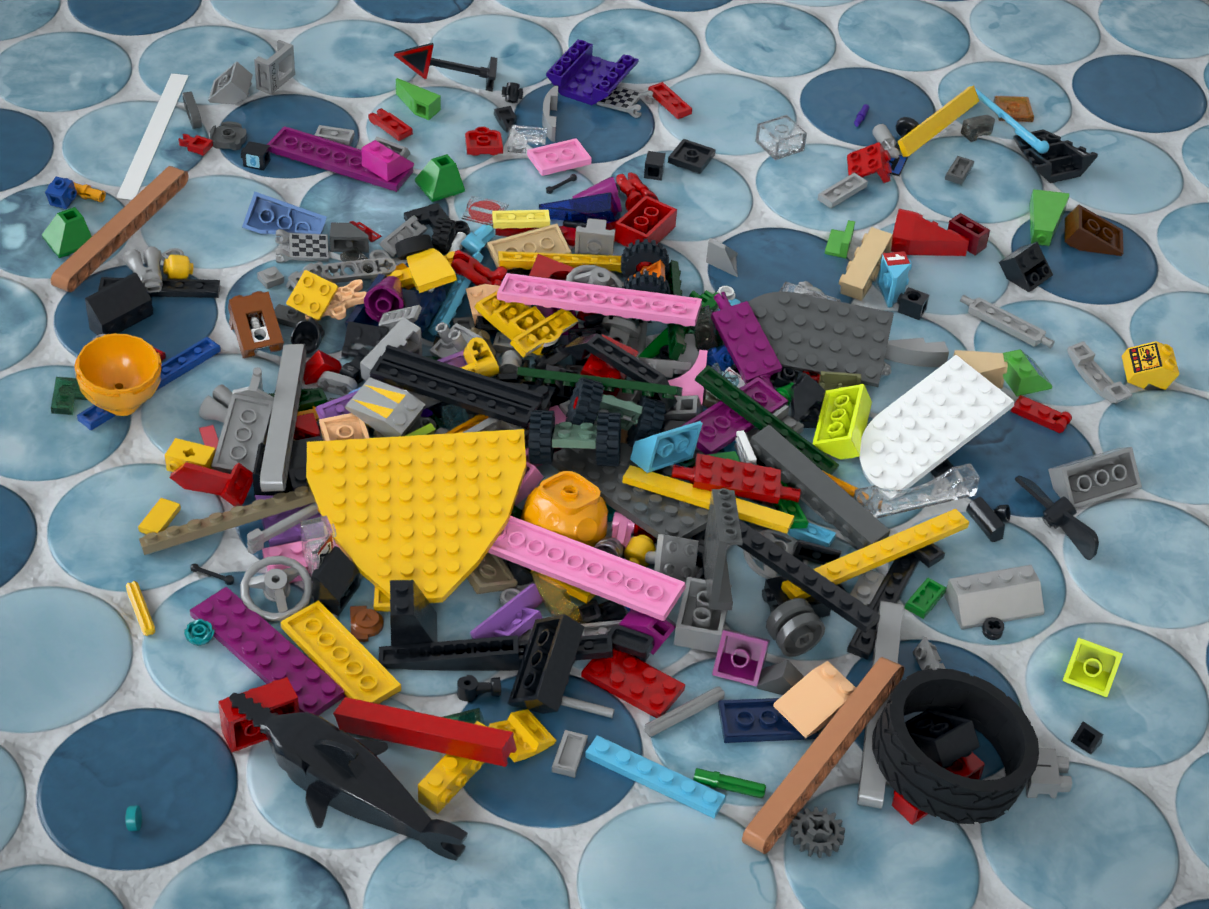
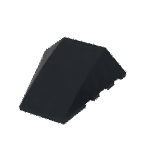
[1013,129,1098,183]

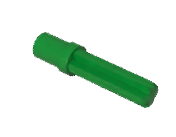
[693,768,766,798]

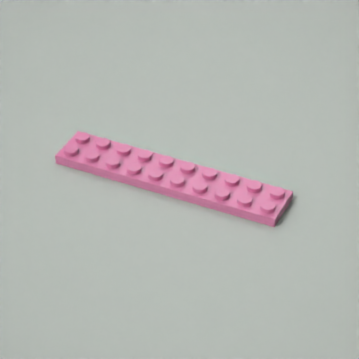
[497,273,702,326]
[488,516,686,621]

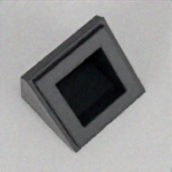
[1071,721,1104,754]

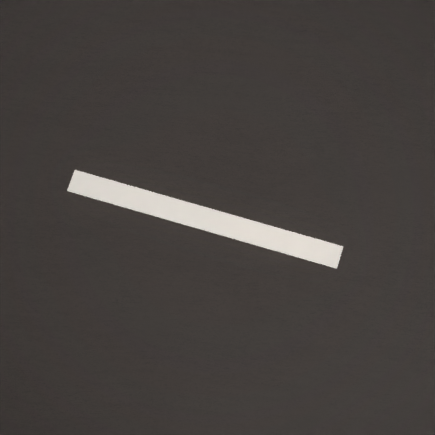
[116,73,189,200]

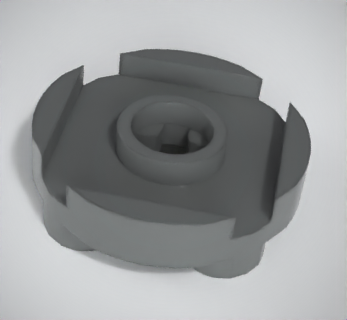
[210,121,247,150]

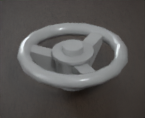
[566,265,623,288]
[240,556,313,622]

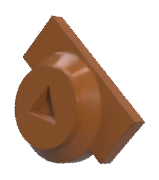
[350,606,384,642]

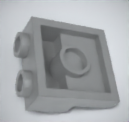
[636,357,691,377]

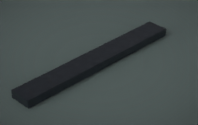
[847,553,920,660]

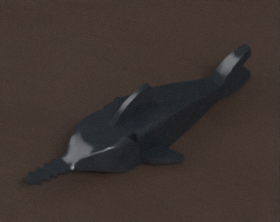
[229,693,468,861]

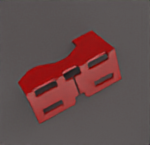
[349,221,382,242]

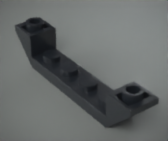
[564,333,677,414]

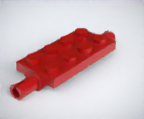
[671,453,801,504]

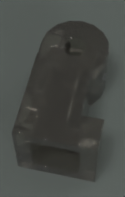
[961,115,995,142]

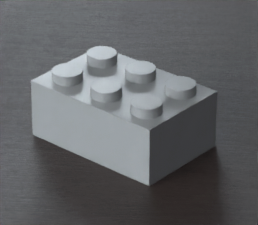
[674,577,732,653]

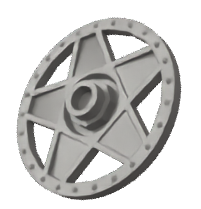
[743,530,808,579]

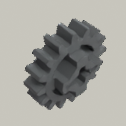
[790,807,845,858]

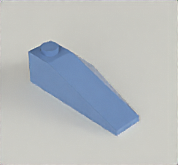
[242,191,327,234]

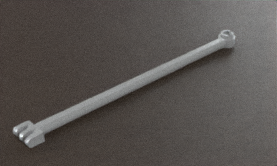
[247,428,449,554]

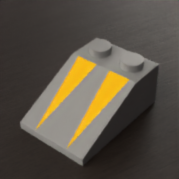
[345,377,426,437]

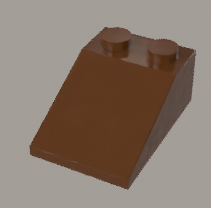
[1065,205,1123,256]

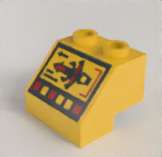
[1121,341,1179,390]

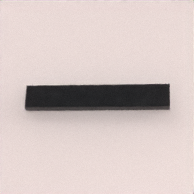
[98,277,220,298]

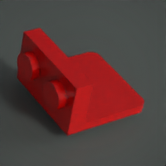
[847,142,892,183]

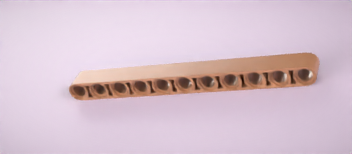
[51,166,189,292]
[742,657,905,854]

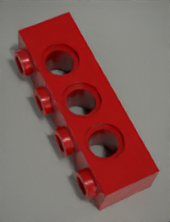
[892,752,985,825]

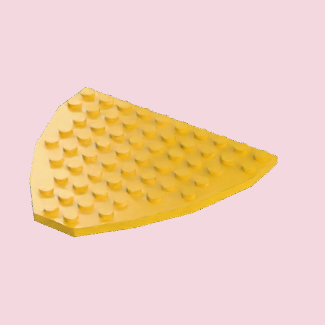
[306,429,527,603]

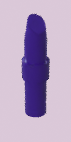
[854,104,870,127]

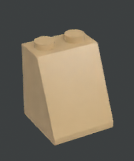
[953,350,1008,389]

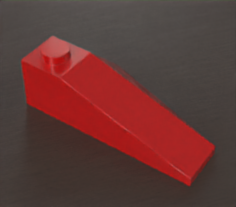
[891,209,970,256]

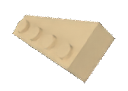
[839,227,893,301]

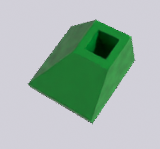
[415,154,465,202]
[42,207,92,258]

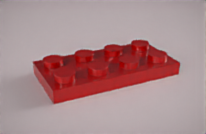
[581,649,685,718]

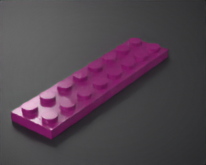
[267,126,413,192]
[190,587,346,716]

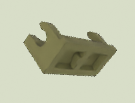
[818,371,861,401]

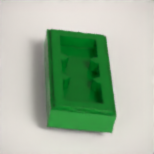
[904,578,947,619]

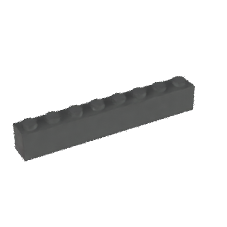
[750,425,890,549]

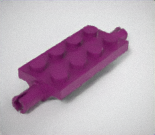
[710,292,782,390]

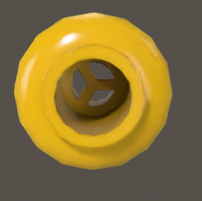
[163,254,193,279]
[623,535,656,567]

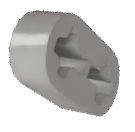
[318,371,358,396]

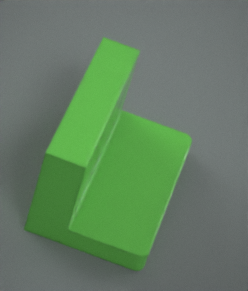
[825,220,855,258]

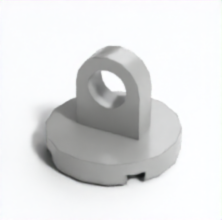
[601,316,641,346]

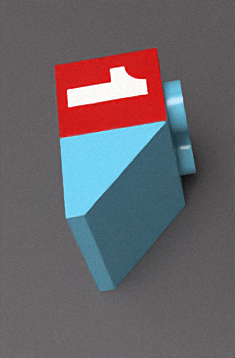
[877,251,912,308]

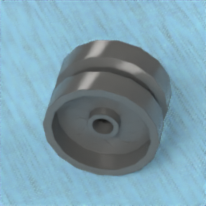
[766,598,825,657]

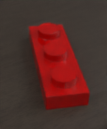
[648,82,692,119]

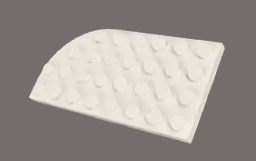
[860,355,1014,502]

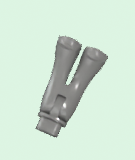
[123,246,163,293]
[199,384,269,436]

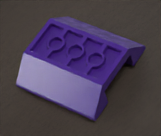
[546,39,639,105]

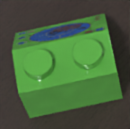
[1003,349,1052,397]

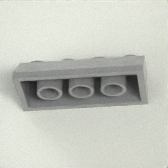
[1048,447,1142,508]
[944,565,1045,630]

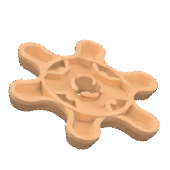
[305,279,367,321]

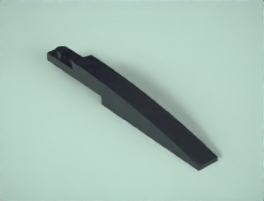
[378,634,613,671]

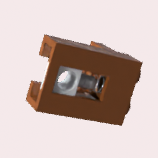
[228,291,284,358]

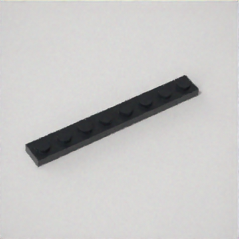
[737,519,880,633]

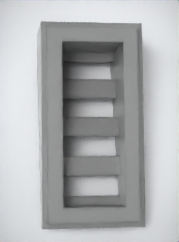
[378,305,422,333]

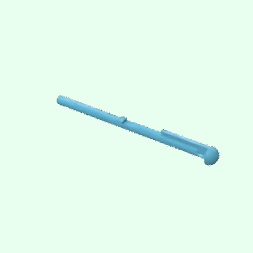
[968,85,1049,154]

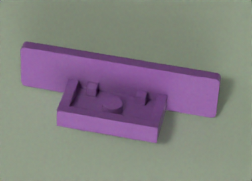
[470,584,542,639]

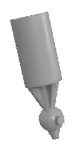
[872,124,899,159]

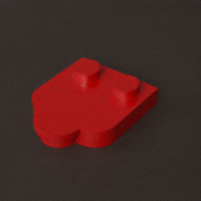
[465,127,503,156]

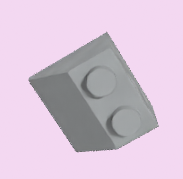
[208,61,253,105]

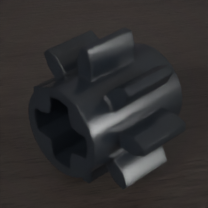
[501,82,523,103]

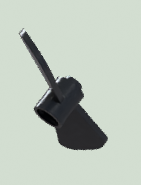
[1015,475,1099,560]

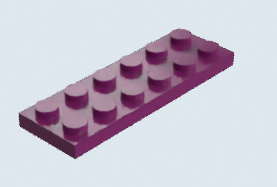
[680,377,789,455]

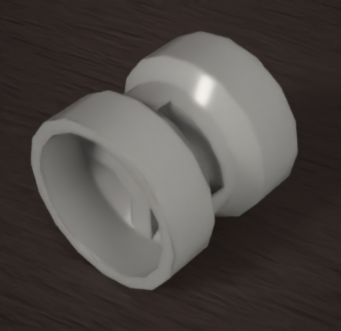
[500,350,522,377]

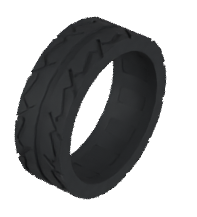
[872,668,1039,824]

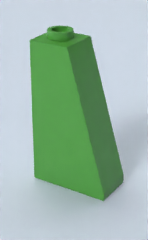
[1029,189,1070,246]

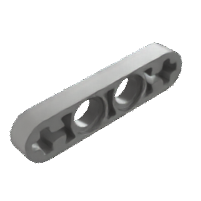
[321,257,396,283]

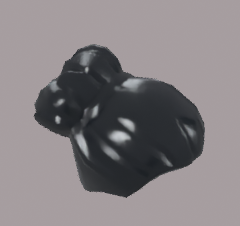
[291,317,325,354]

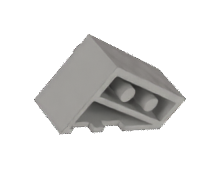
[360,317,422,381]

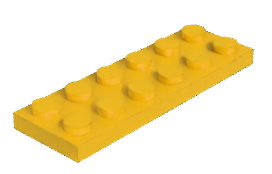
[280,600,401,704]

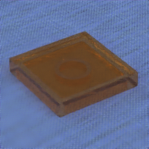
[994,96,1034,122]

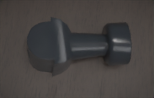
[457,675,501,703]

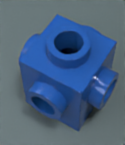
[45,176,77,209]
[706,345,734,374]

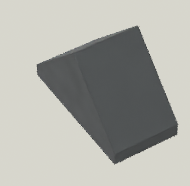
[757,660,804,695]

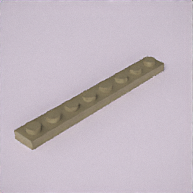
[139,486,315,555]

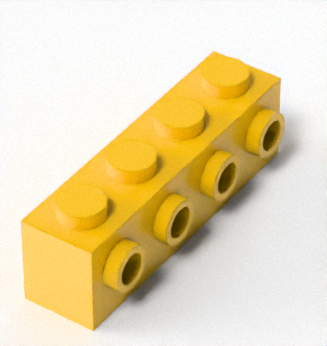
[418,721,487,814]

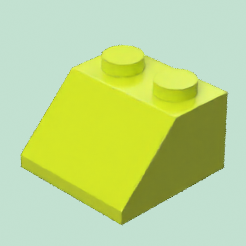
[1063,637,1123,697]

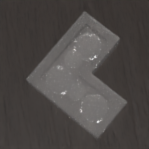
[508,125,548,154]

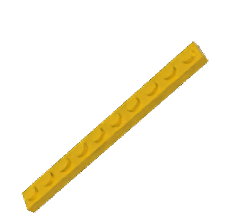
[781,508,969,599]

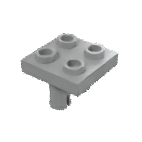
[429,322,484,359]
[645,534,699,584]

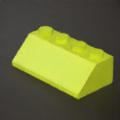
[812,384,872,460]

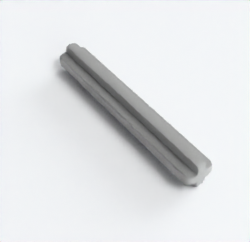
[644,686,725,737]

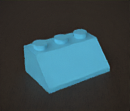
[630,421,703,473]

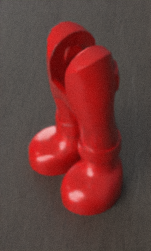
[616,172,659,211]
[451,250,507,286]

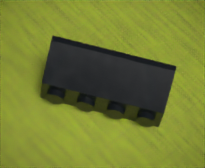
[507,614,585,714]

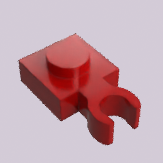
[178,134,213,156]

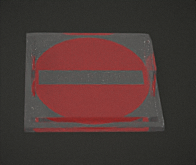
[461,196,509,226]

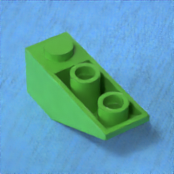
[396,78,441,120]

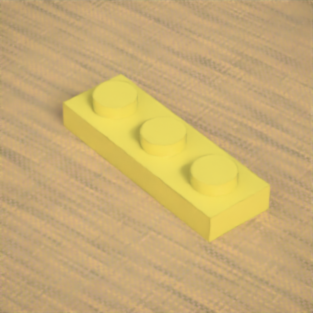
[492,210,550,229]

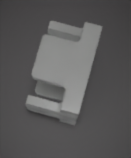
[574,218,616,255]

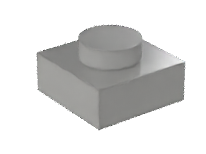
[257,266,284,289]

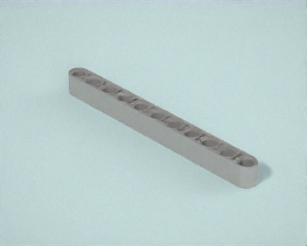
[260,344,306,492]
[857,601,903,809]

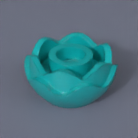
[184,619,214,646]

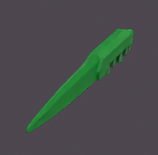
[638,290,718,358]

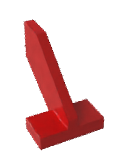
[169,462,253,507]

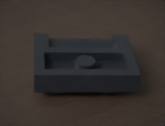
[341,321,389,358]

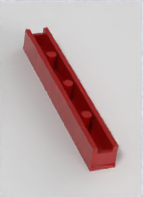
[333,697,517,767]

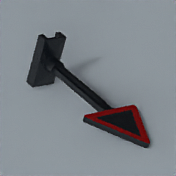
[394,43,498,92]

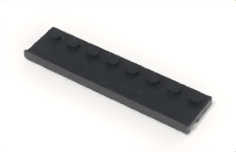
[370,345,543,429]

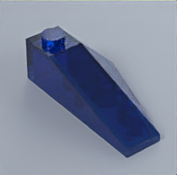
[539,192,621,224]

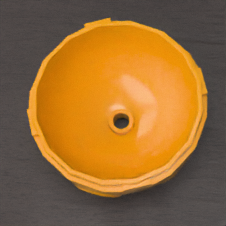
[74,333,161,416]
[520,471,608,547]

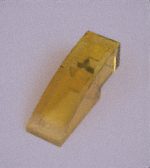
[531,570,582,623]

